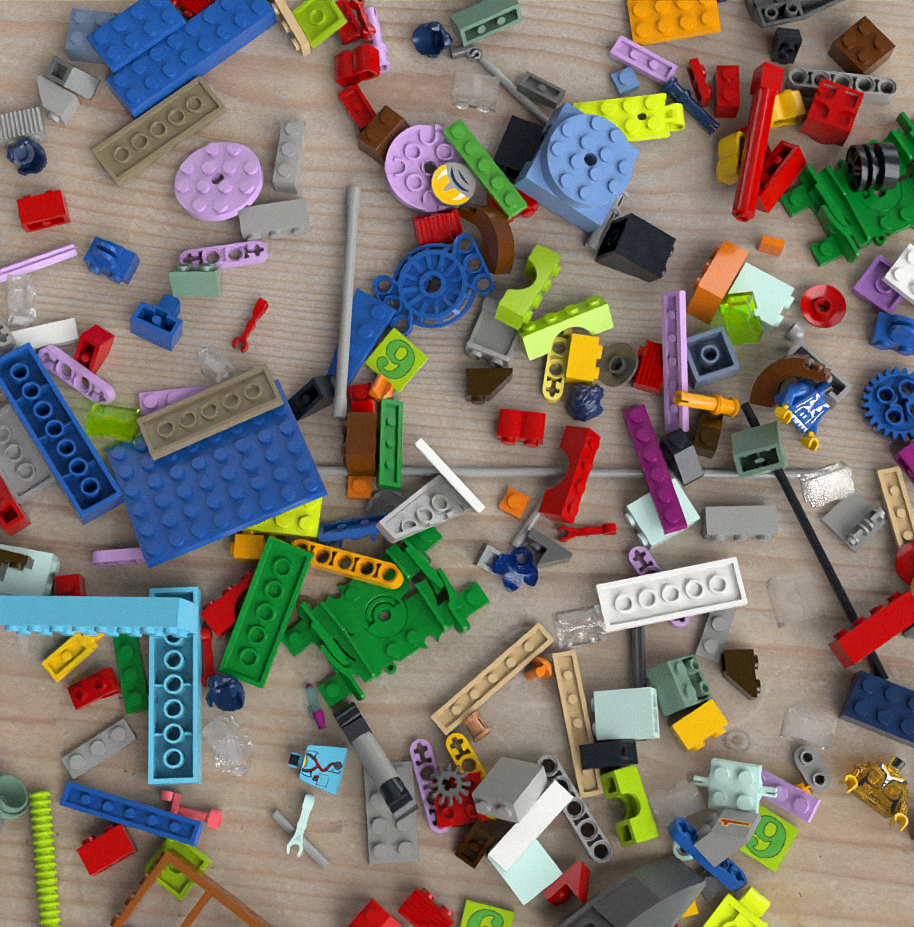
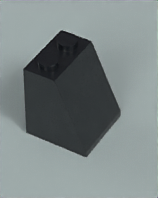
[595,213,676,282]

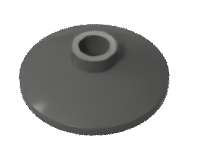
[596,343,638,387]

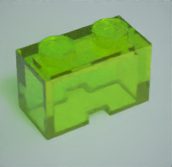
[719,291,764,345]
[86,403,141,442]

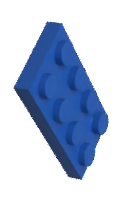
[86,0,186,73]

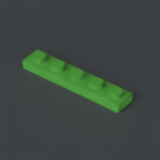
[442,119,527,219]

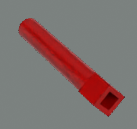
[732,62,784,222]

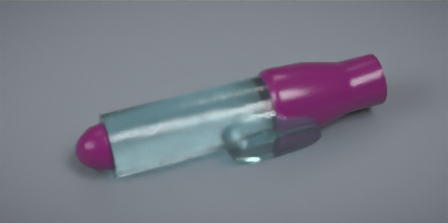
[305,683,326,730]

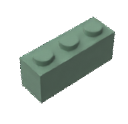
[449,0,523,47]

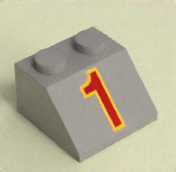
[694,808,762,867]

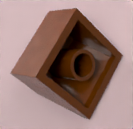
[357,105,410,167]

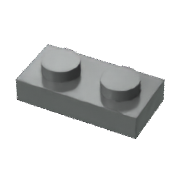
[516,71,566,110]

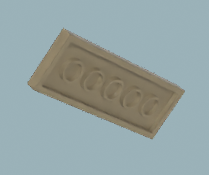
[91,75,226,186]
[136,364,284,460]

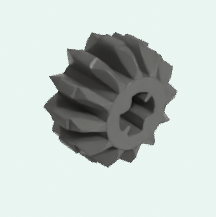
[428,763,471,807]

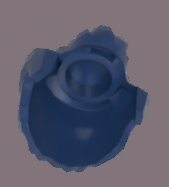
[412,21,453,59]
[6,138,47,176]
[566,383,604,422]
[206,674,245,711]

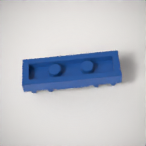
[318,512,389,548]

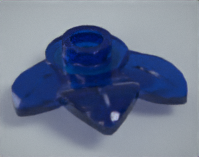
[492,547,538,592]

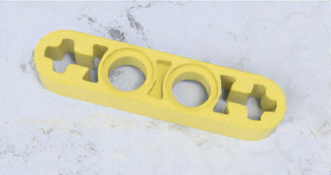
[542,327,573,403]

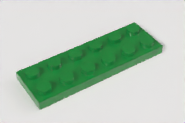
[218,536,315,689]

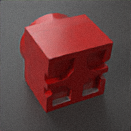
[801,78,864,147]

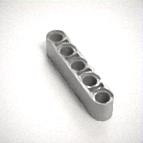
[785,68,897,106]
[537,755,612,863]

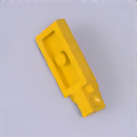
[41,633,105,682]

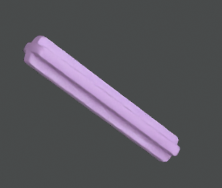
[0,243,78,283]

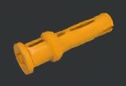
[673,390,740,418]

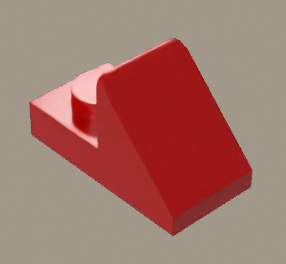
[348,382,377,419]
[542,860,590,907]

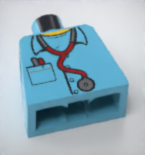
[288,745,349,796]

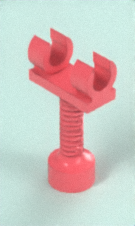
[160,790,223,830]

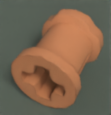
[461,711,492,743]

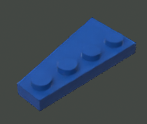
[327,288,396,388]

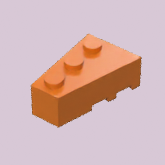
[686,240,749,325]

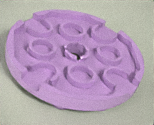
[384,124,474,213]
[174,142,263,221]

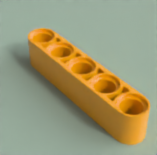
[291,539,404,589]

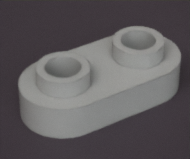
[793,746,831,793]

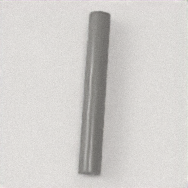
[511,487,551,550]
[271,810,330,869]

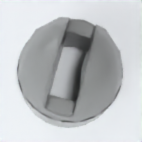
[784,322,805,342]

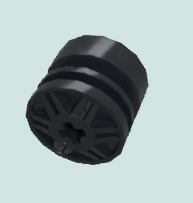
[845,142,900,193]

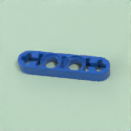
[668,818,747,892]

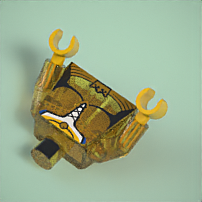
[838,756,909,831]

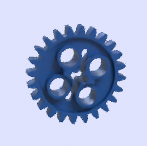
[860,367,914,442]

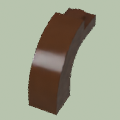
[459,204,515,275]
[749,354,831,408]

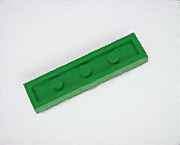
[376,398,403,491]
[112,634,149,715]

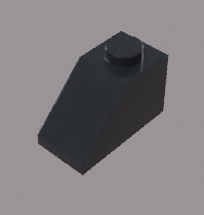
[288,374,336,421]
[659,428,704,487]
[579,739,638,770]

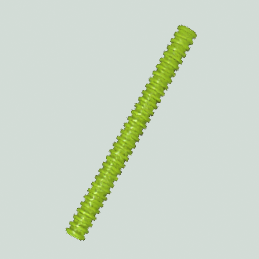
[28,791,62,927]

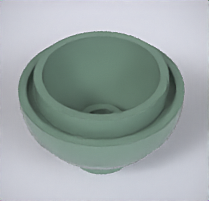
[0,772,30,820]

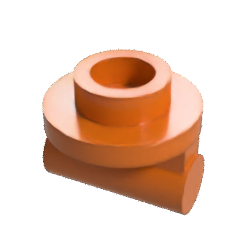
[369,374,393,402]
[525,657,552,680]

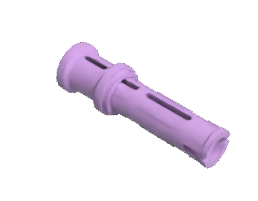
[364,7,391,73]

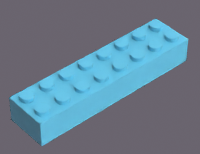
[148,587,202,786]
[0,595,199,638]

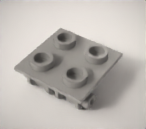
[821,488,888,553]

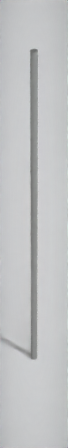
[316,466,830,480]

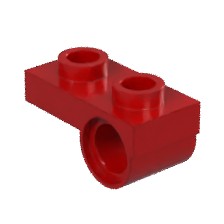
[67,667,121,710]

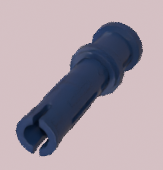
[661,77,720,135]

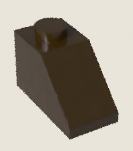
[466,368,513,405]
[692,409,723,459]

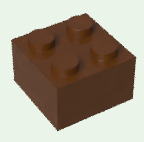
[828,16,896,75]
[341,412,377,476]

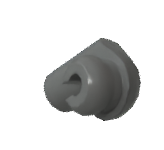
[449,44,482,62]

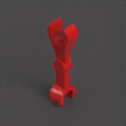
[349,0,376,41]
[232,298,269,353]
[557,523,617,543]
[201,627,216,688]

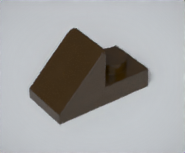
[0,549,34,582]
[454,819,498,869]

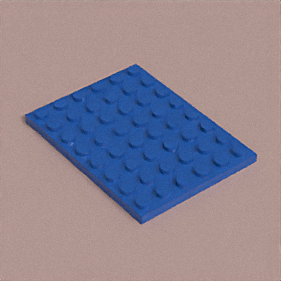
[105,379,328,569]

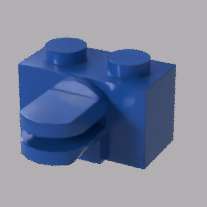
[83,236,140,285]
[130,295,183,352]
[869,312,914,356]

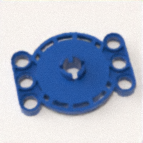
[373,233,495,336]

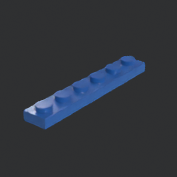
[59,781,204,847]

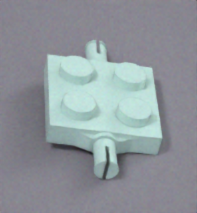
[693,758,778,813]

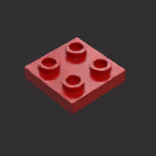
[432,772,487,829]

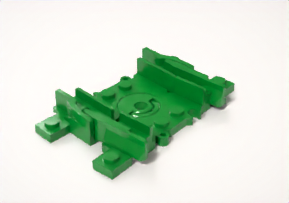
[779,112,914,267]
[282,526,490,709]

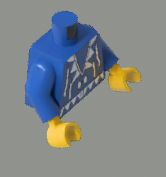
[773,379,834,451]

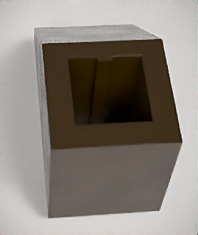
[721,649,761,700]

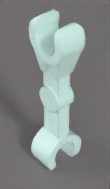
[286,794,315,857]

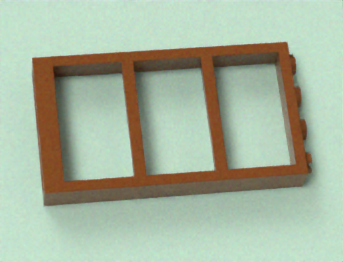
[110,849,273,927]

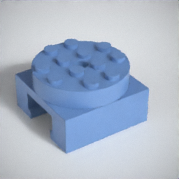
[513,102,640,234]

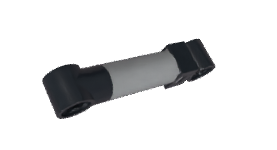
[333,702,419,822]

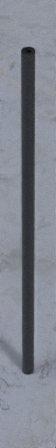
[740,402,889,680]

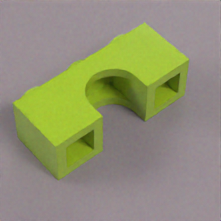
[599,765,659,848]

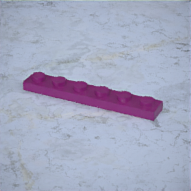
[622,404,687,535]

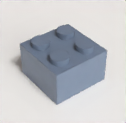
[65,8,117,64]
[687,326,740,390]

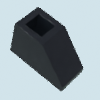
[771,27,802,65]

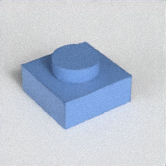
[610,67,640,97]

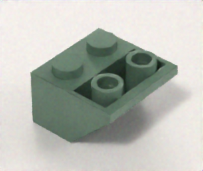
[169,263,222,297]
[731,421,789,479]
[646,654,713,717]

